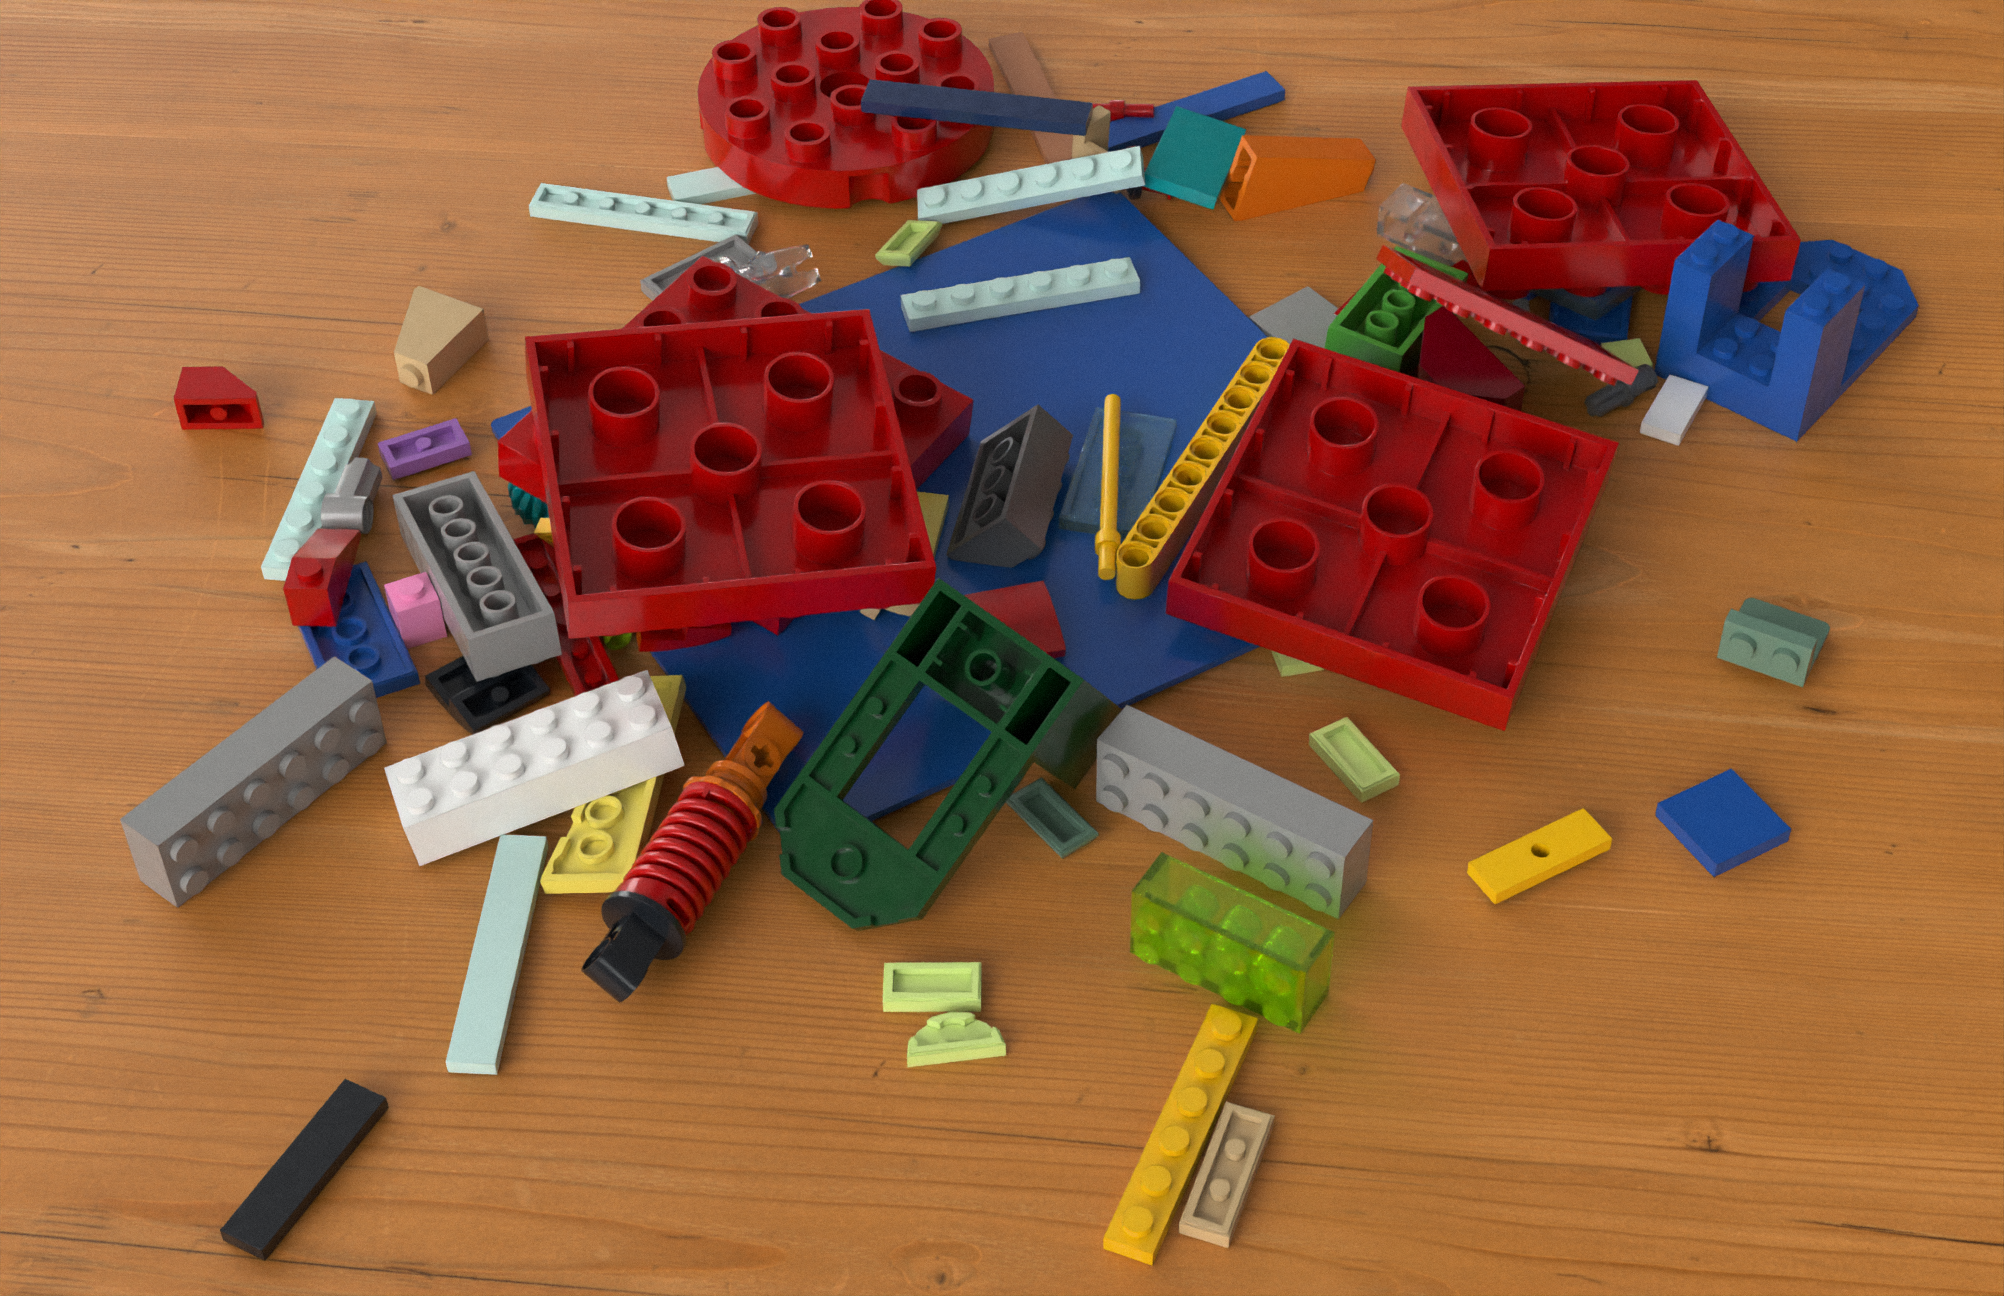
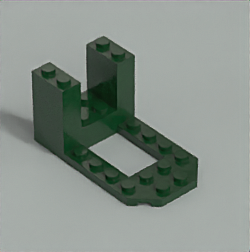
[774,578,1122,931]

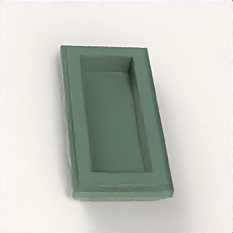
[1006,777,1099,859]

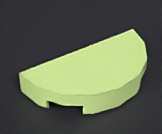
[907,1012,1006,1067]

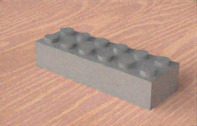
[392,471,562,682]
[120,656,387,908]
[1096,705,1373,919]

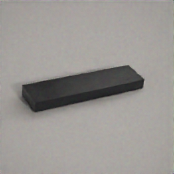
[220,1079,389,1261]

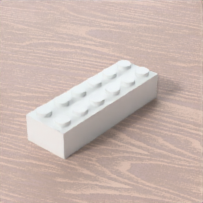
[384,670,685,866]

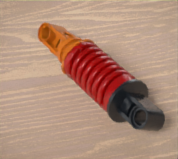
[581,701,804,1003]

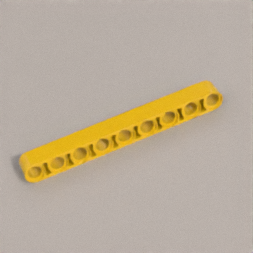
[1116,337,1290,600]

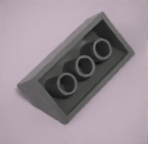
[946,404,1073,568]

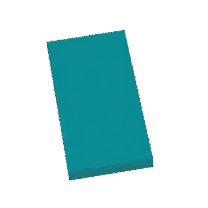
[1144,106,1247,209]

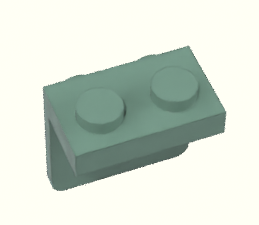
[1717,598,1830,687]

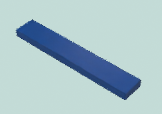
[1108,71,1285,152]

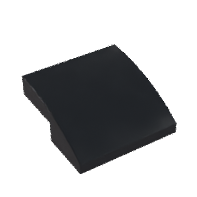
[425,656,550,735]

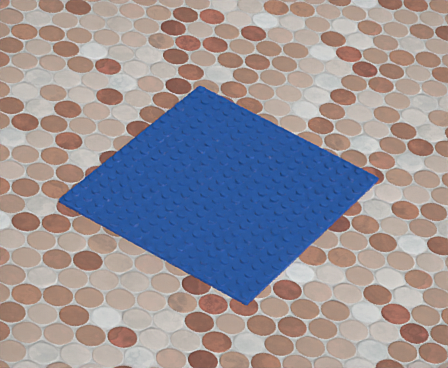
[491,192,1267,833]

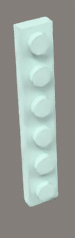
[917,146,1145,224]
[901,257,1140,332]
[261,398,377,581]

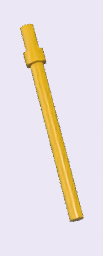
[1095,394,1121,580]

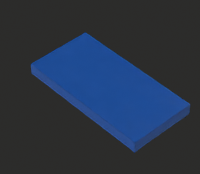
[298,561,420,698]

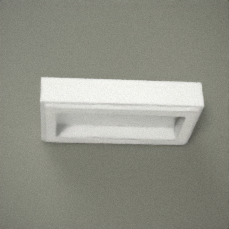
[1640,375,1708,446]

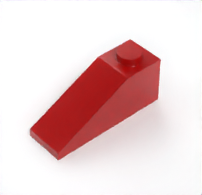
[283,529,361,627]

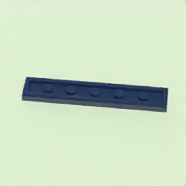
[861,79,1093,136]

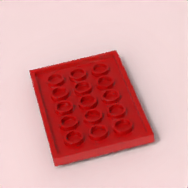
[1376,244,1639,386]

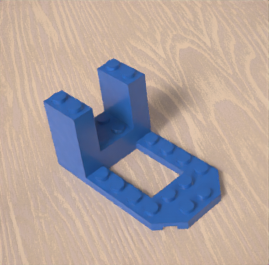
[1654,220,1919,442]

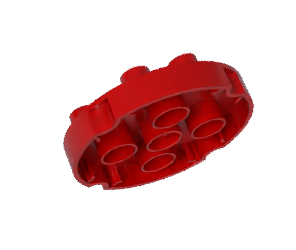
[697,0,994,209]

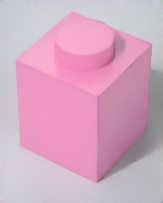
[384,572,447,649]

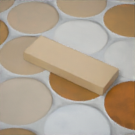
[1179,1101,1275,1248]

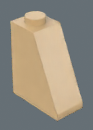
[394,286,489,395]

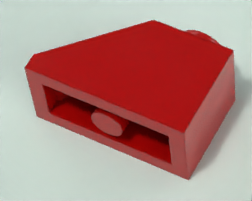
[174,366,264,430]

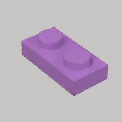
[378,418,472,480]

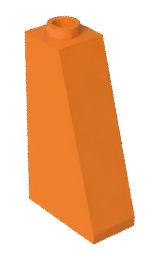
[1220,135,1376,221]

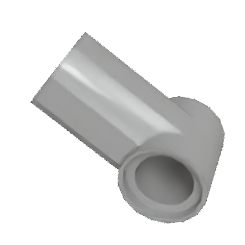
[321,457,382,534]

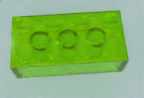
[1130,852,1335,1034]

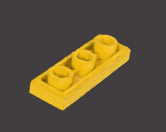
[1467,808,1612,904]

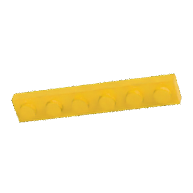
[1103,1004,1258,1265]

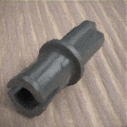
[1584,364,1658,417]

